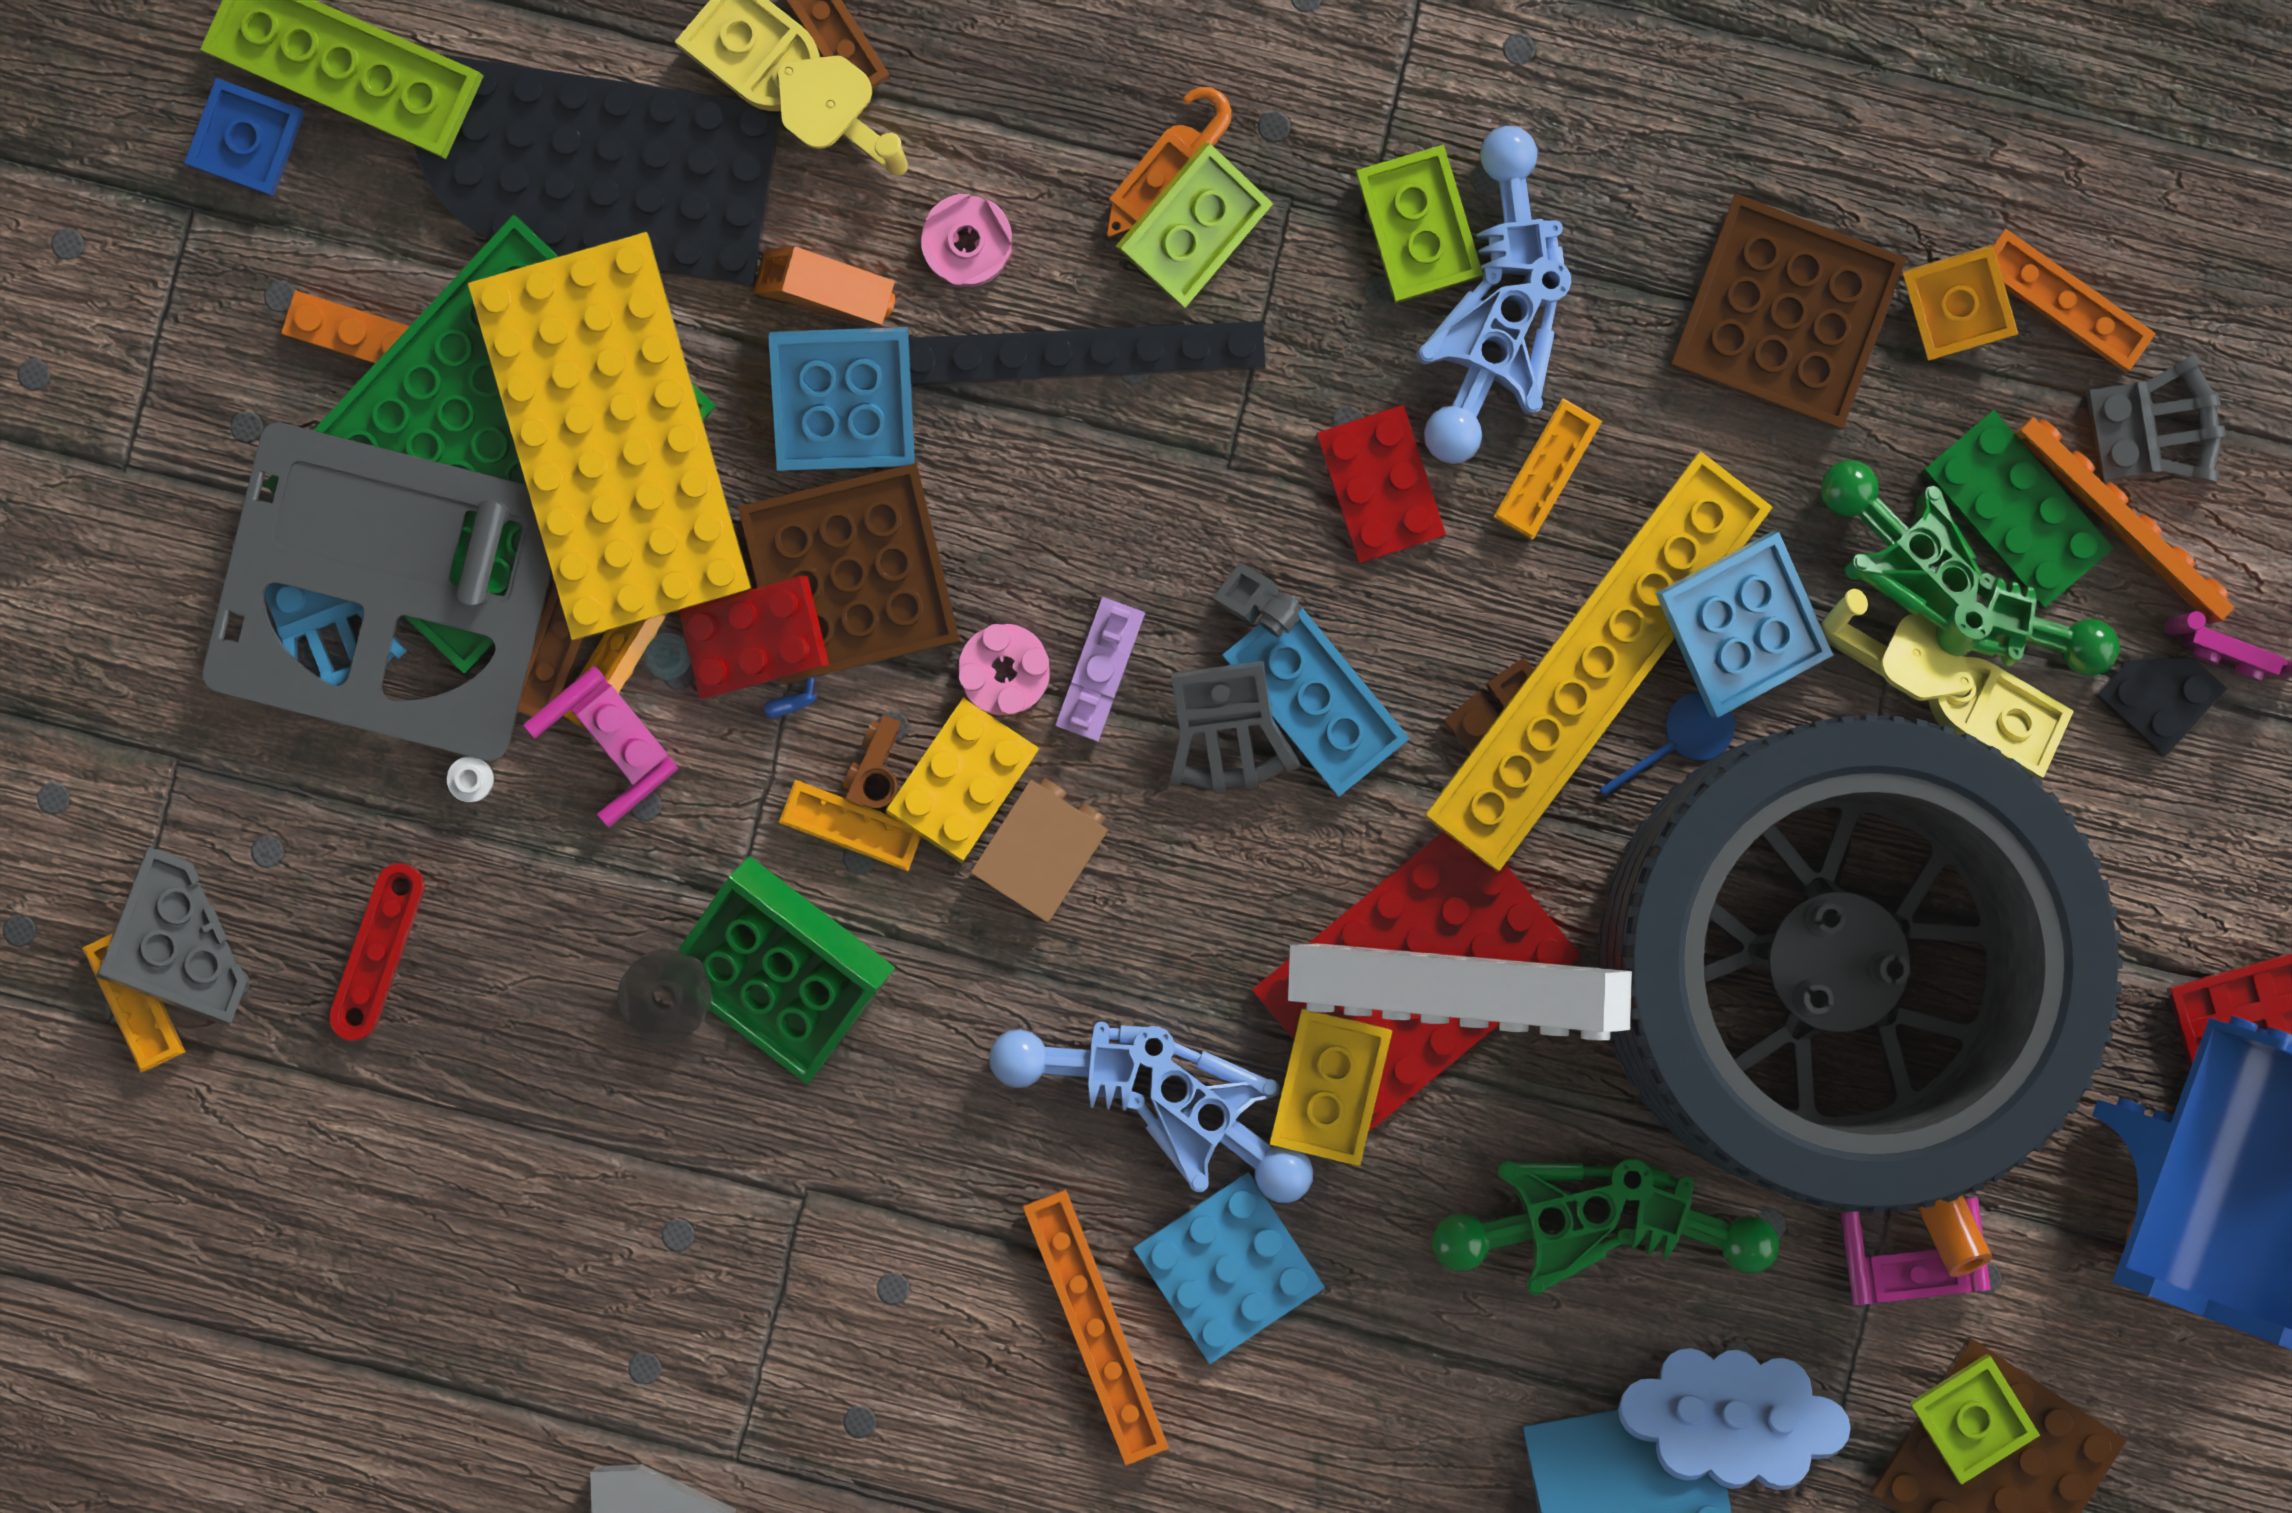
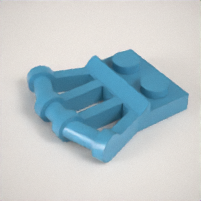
[265,583,407,686]

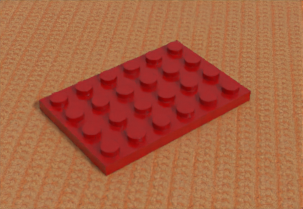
[1252,831,1581,1132]

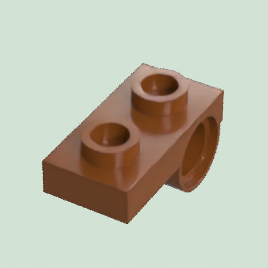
[842,715,903,809]

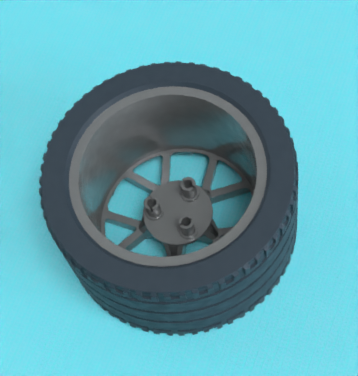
[1596,715,2123,1213]

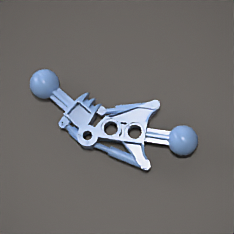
[1416,126,1571,464]
[989,1022,1313,1203]

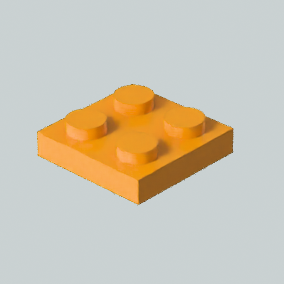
[1903,244,2018,361]

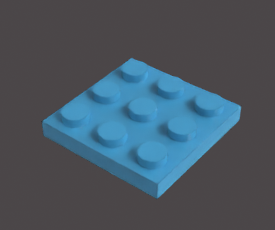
[769,327,915,471]
[1655,532,1834,718]
[1133,1171,1325,1364]

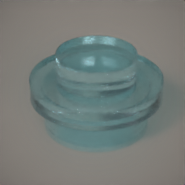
[645,633,691,679]

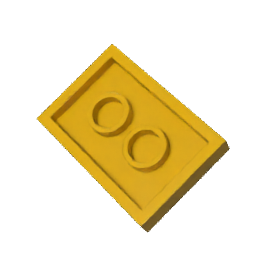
[886,698,1039,863]
[1270,1008,1392,1166]

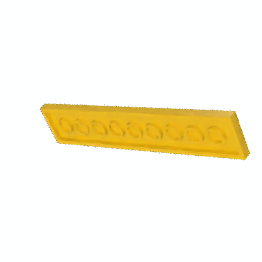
[1423,451,1773,872]

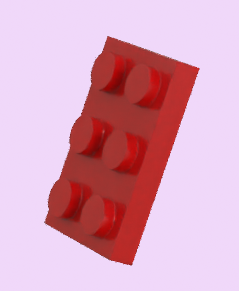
[1316,405,1446,564]
[678,576,829,699]

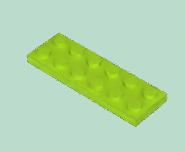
[200,0,484,159]

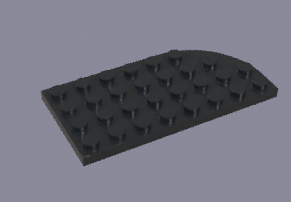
[414,53,781,287]

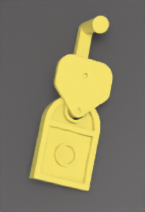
[675,0,908,176]
[1820,589,2074,780]

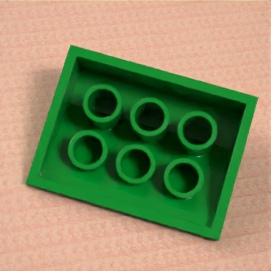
[662,856,896,1085]

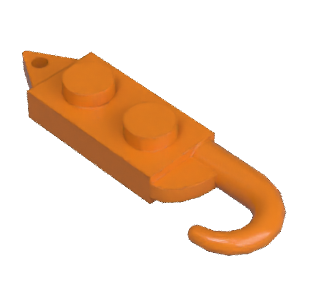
[1107,87,1232,238]

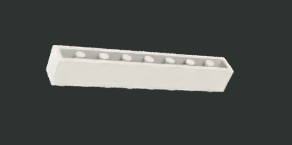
[1288,944,1632,1040]

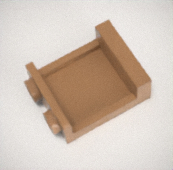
[971,778,1109,923]

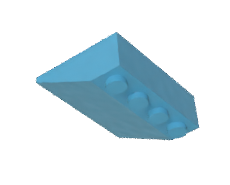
[1522,1408,1732,1513]

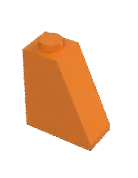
[753,246,895,326]

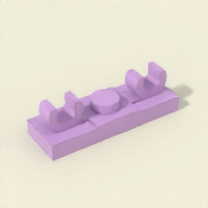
[1055,597,1145,742]

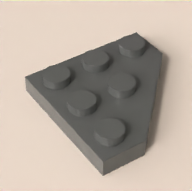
[96,847,247,1026]

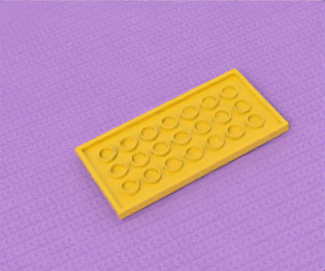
[468,232,751,640]

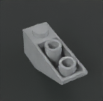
[590,1464,736,1513]

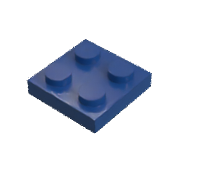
[184,78,305,197]

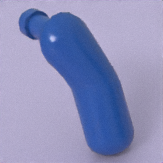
[763,678,817,719]

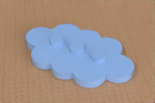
[1618,1348,1850,1490]

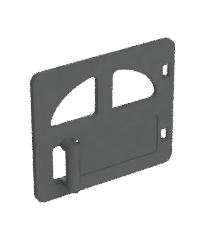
[202,423,552,761]

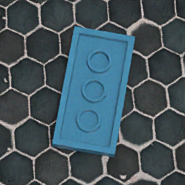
[1222,597,1410,797]

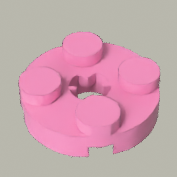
[921,194,1012,288]
[959,624,1050,716]

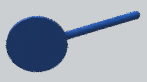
[1599,692,1735,796]

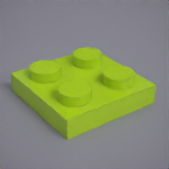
[1909,1354,2040,1485]

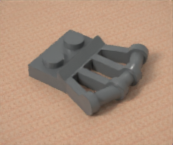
[2085,353,2226,484]
[1169,661,1301,794]

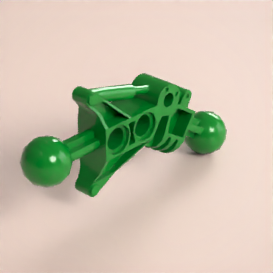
[1821,459,2120,676]
[1431,1159,1780,1295]

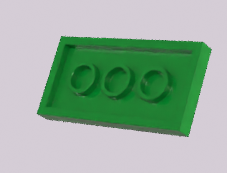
[1922,410,2114,609]

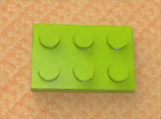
[1115,142,1273,308]
[1355,144,1483,304]

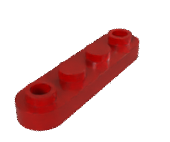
[330,863,425,1040]

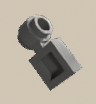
[1213,562,1302,638]

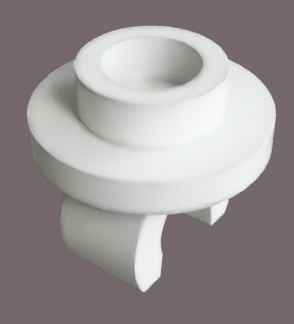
[447,756,494,802]

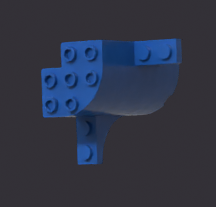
[2092,1016,2292,1350]

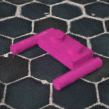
[2164,611,2292,682]
[523,666,679,828]
[1840,1197,1991,1306]

